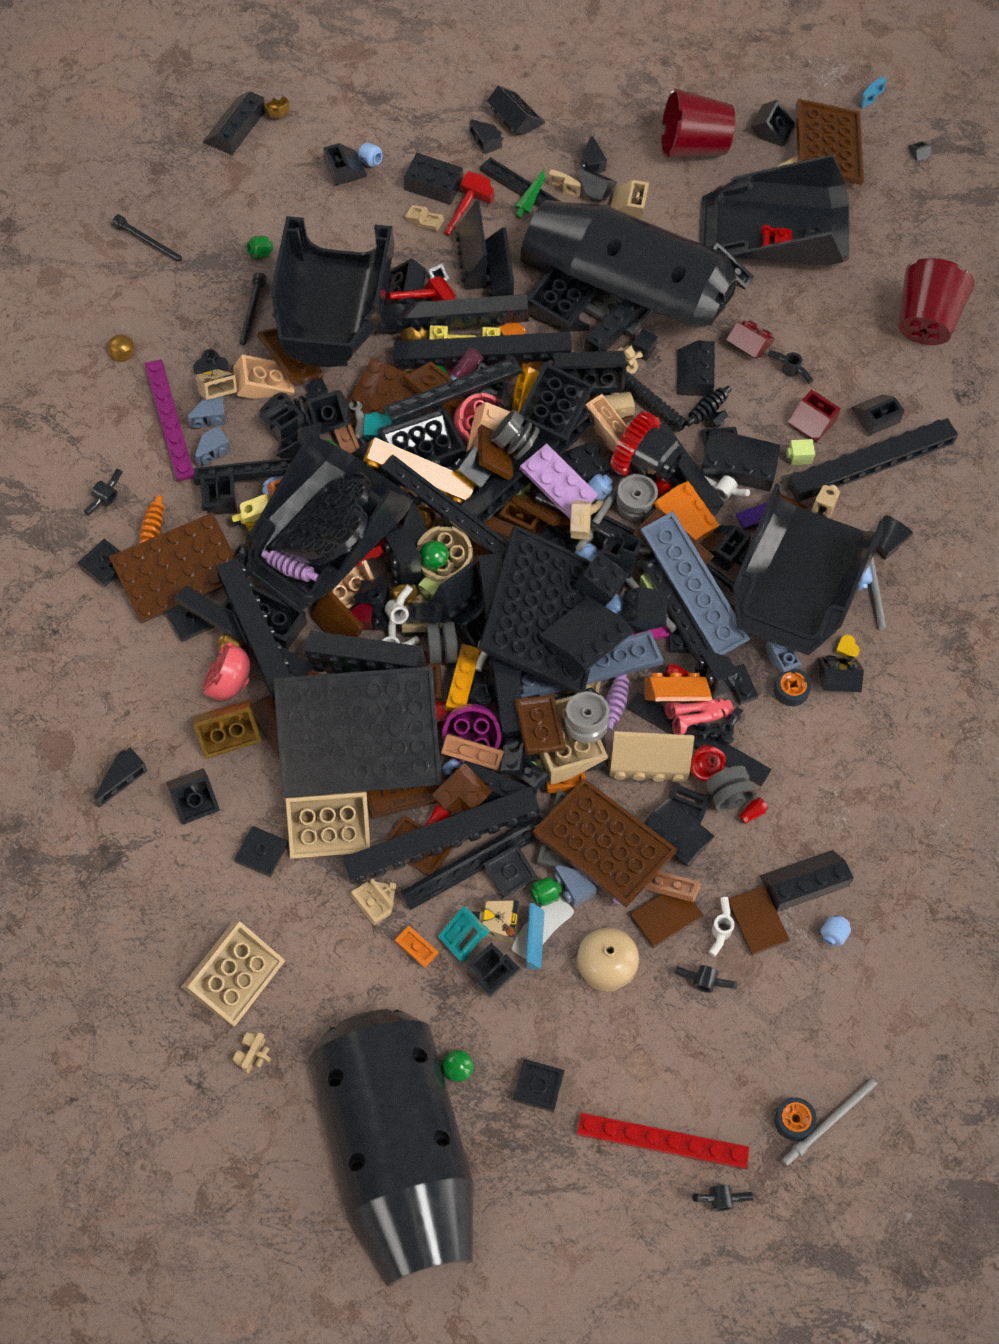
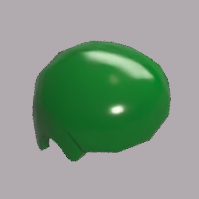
[420,540,449,571]
[441,1050,474,1082]

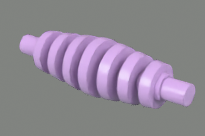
[261,550,320,582]
[606,674,629,732]

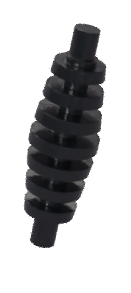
[685,385,732,427]

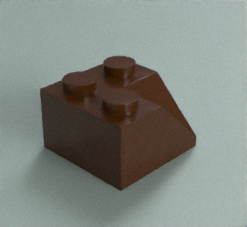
[432,763,492,815]

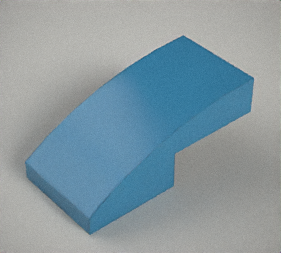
[860,77,887,108]

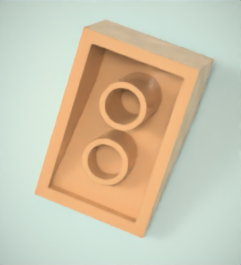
[233,355,294,399]
[466,402,510,452]

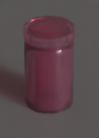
[451,347,483,378]

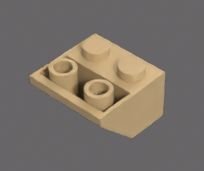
[611,180,649,219]

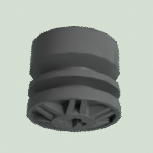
[491,410,539,460]

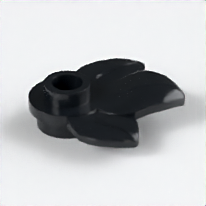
[193,349,229,375]
[353,574,388,606]

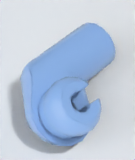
[441,758,464,778]

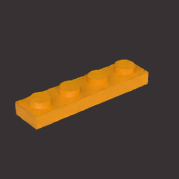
[444,644,480,712]

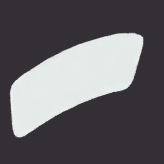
[512,896,574,959]

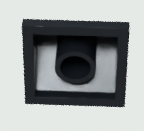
[307,390,352,434]

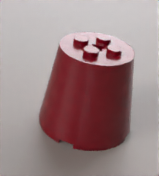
[661,88,736,157]
[899,258,975,345]

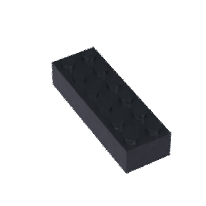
[304,631,428,674]

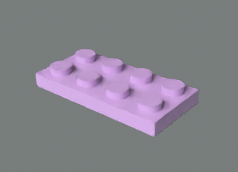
[520,444,598,519]

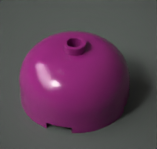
[442,704,501,764]

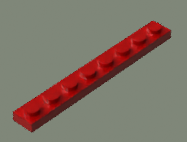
[577,1113,750,1170]

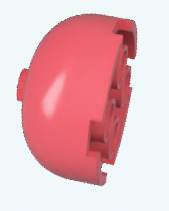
[454,393,496,445]
[202,642,250,701]

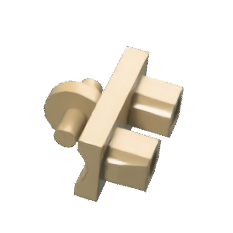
[613,345,643,374]
[233,1032,271,1074]

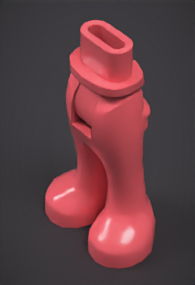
[665,698,734,735]

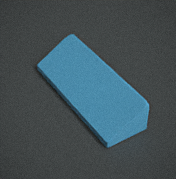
[525,903,544,969]

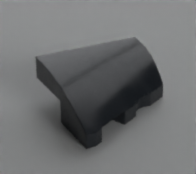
[876,515,914,560]

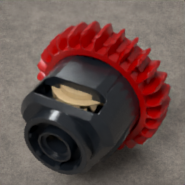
[610,411,682,482]

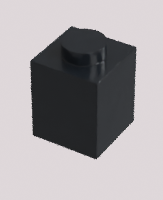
[632,329,658,361]

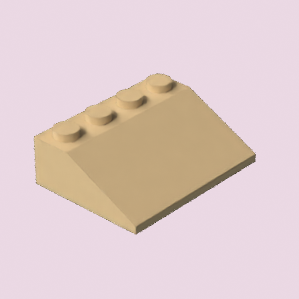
[539,696,608,784]
[609,731,694,783]
[286,791,370,859]
[181,921,285,1027]

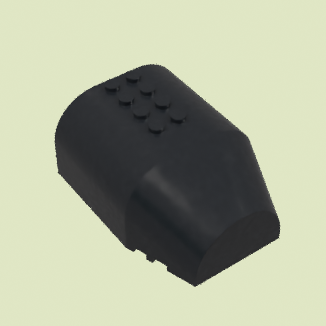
[271,216,395,367]

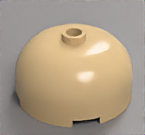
[417,526,473,583]
[577,927,639,991]

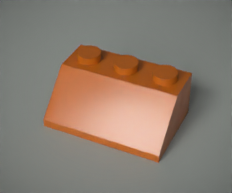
[654,481,720,542]
[645,673,712,701]

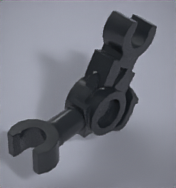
[697,707,743,745]

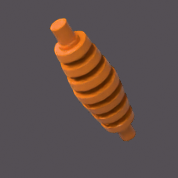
[139,495,164,543]

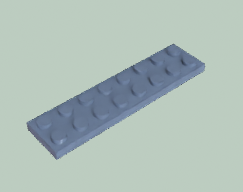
[640,512,750,655]
[519,631,663,698]

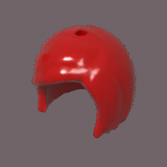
[690,745,726,782]

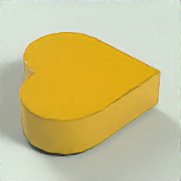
[835,635,860,658]

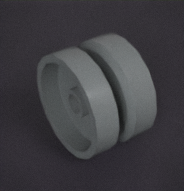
[427,621,458,664]
[705,766,757,811]

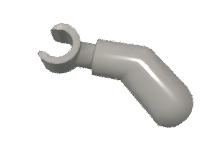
[349,401,366,440]

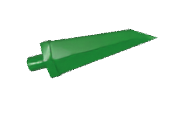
[515,169,545,219]

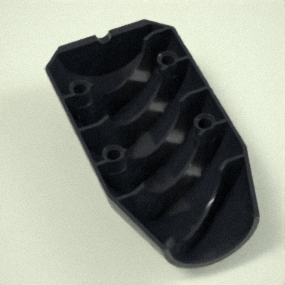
[522,200,737,326]
[308,1009,474,1287]

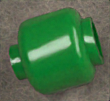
[247,235,273,259]
[530,877,562,907]

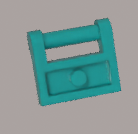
[438,907,490,962]

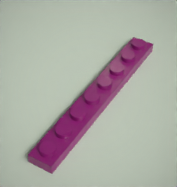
[145,359,194,482]

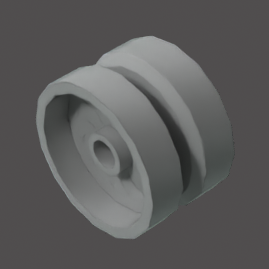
[616,474,658,522]
[565,691,610,743]

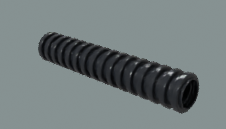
[625,370,687,432]

